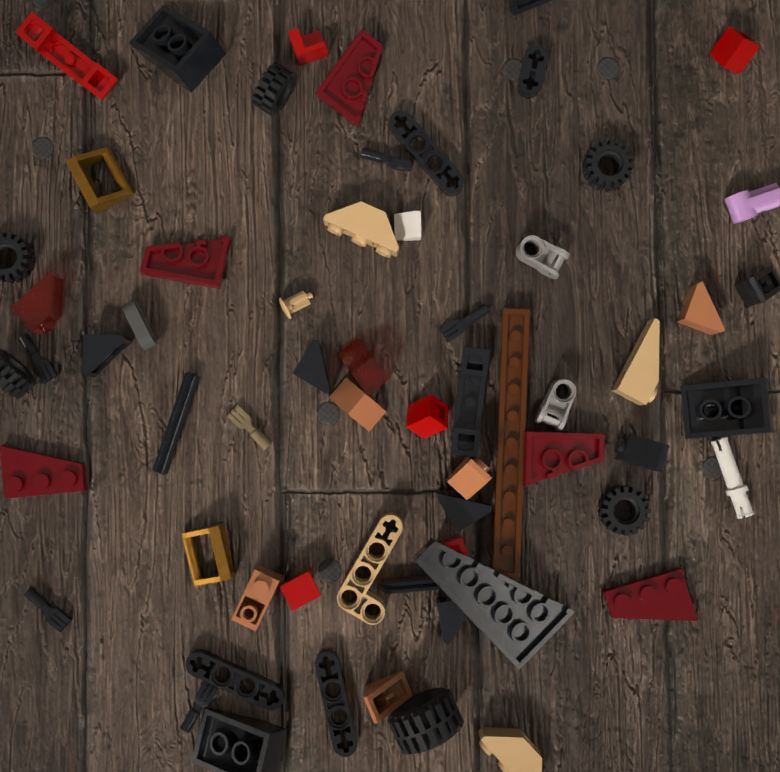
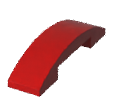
[15,11,119,101]

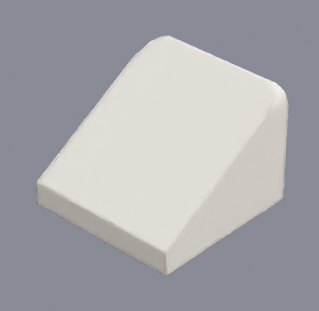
[394,210,421,241]

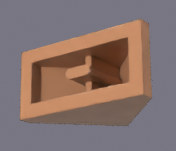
[677,281,725,335]
[329,378,386,432]
[363,671,413,723]

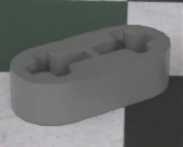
[122,300,158,350]

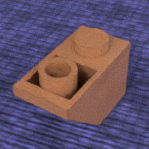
[446,457,492,500]
[231,564,283,631]

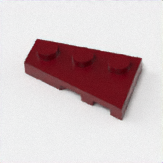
[315,29,383,127]
[140,236,231,289]
[523,432,605,486]
[0,445,87,499]
[602,567,698,621]

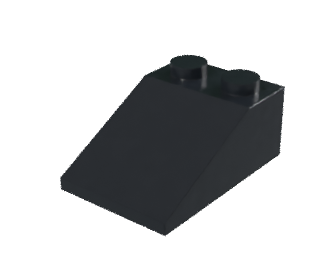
[129,5,226,93]
[680,377,774,439]
[191,707,287,772]

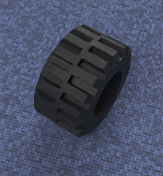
[387,687,464,754]

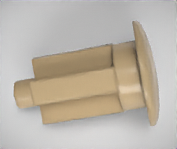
[279,291,313,319]

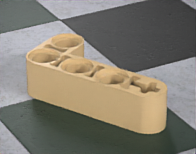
[337,512,403,625]

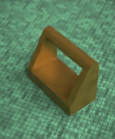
[65,147,134,214]
[181,523,236,586]

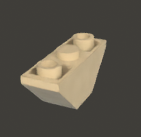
[323,201,399,258]
[478,727,542,772]

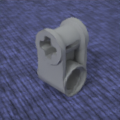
[516,235,570,279]
[535,379,576,432]

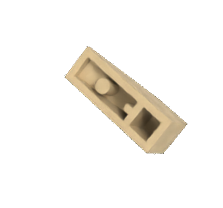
[611,318,660,405]

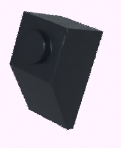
[615,434,670,472]

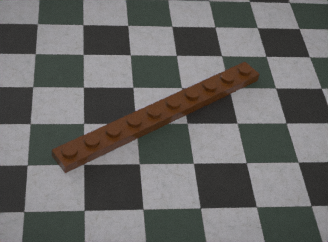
[492,308,530,579]

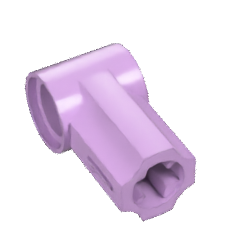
[724,183,780,224]

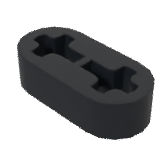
[517,46,548,99]

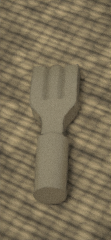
[226,404,272,451]

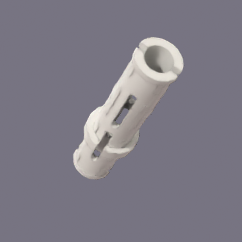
[711,436,755,519]

